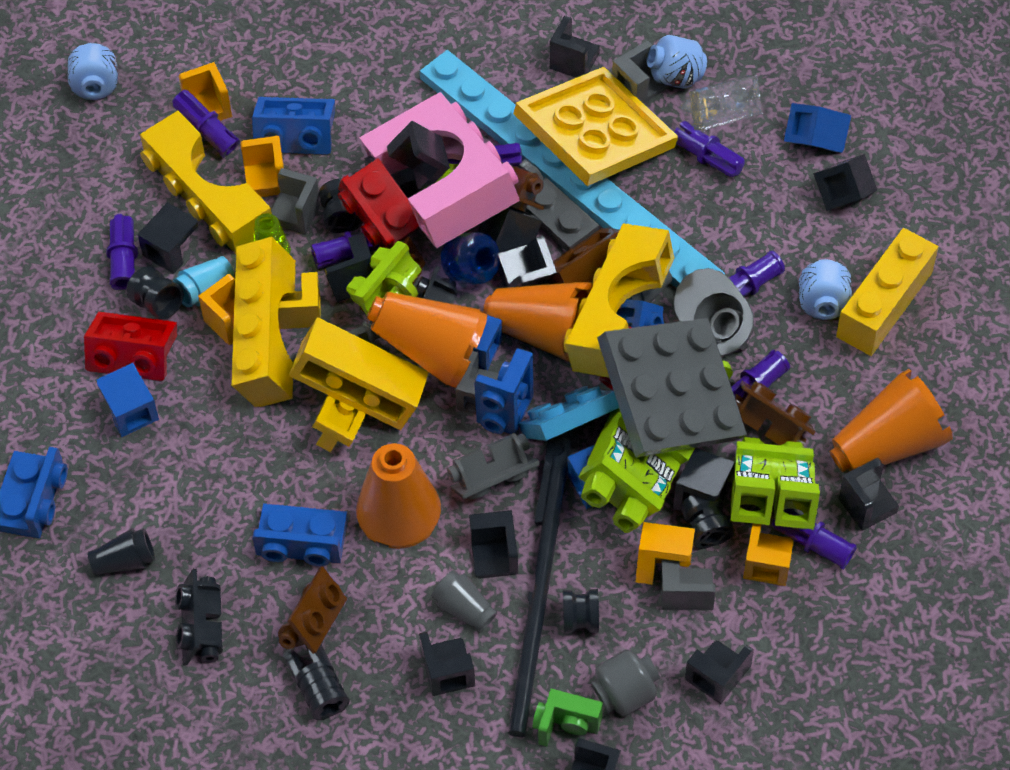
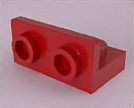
[338,158,420,249]
[84,311,177,381]

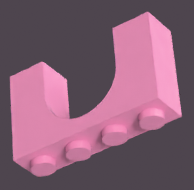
[359,92,520,248]

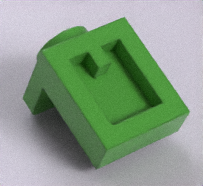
[532,689,603,747]

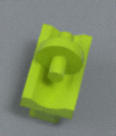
[346,241,422,321]

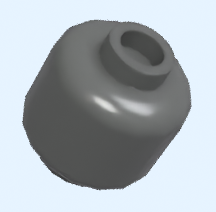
[591,650,660,716]

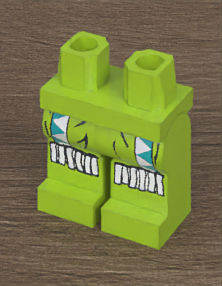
[578,408,695,533]
[730,437,820,530]

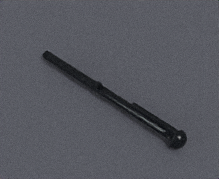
[508,429,580,738]

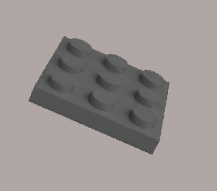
[597,318,747,457]

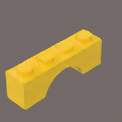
[140,110,274,254]
[564,223,675,378]
[231,236,296,407]

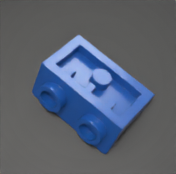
[252,97,335,154]
[474,348,534,434]
[0,447,68,539]
[252,503,348,566]

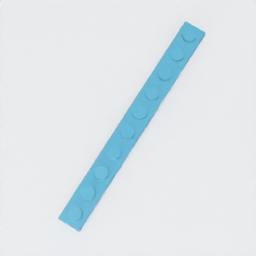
[420,50,725,288]

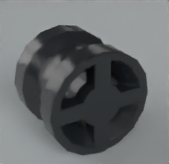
[563,589,599,634]

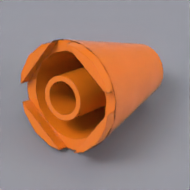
[483,282,593,362]
[366,291,488,388]
[829,369,953,472]
[356,443,441,549]

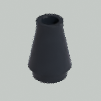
[88,528,155,576]

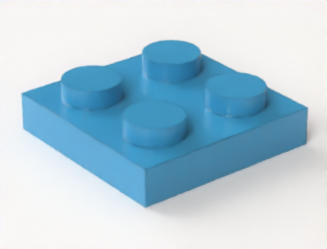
[518,386,619,441]

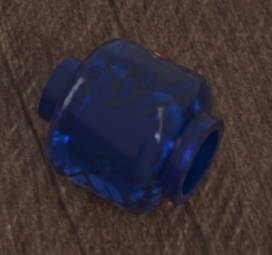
[441,232,500,285]

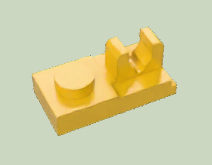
[312,395,366,453]

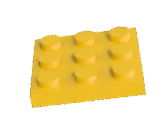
[513,67,678,186]

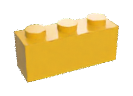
[836,228,939,356]
[289,317,429,430]

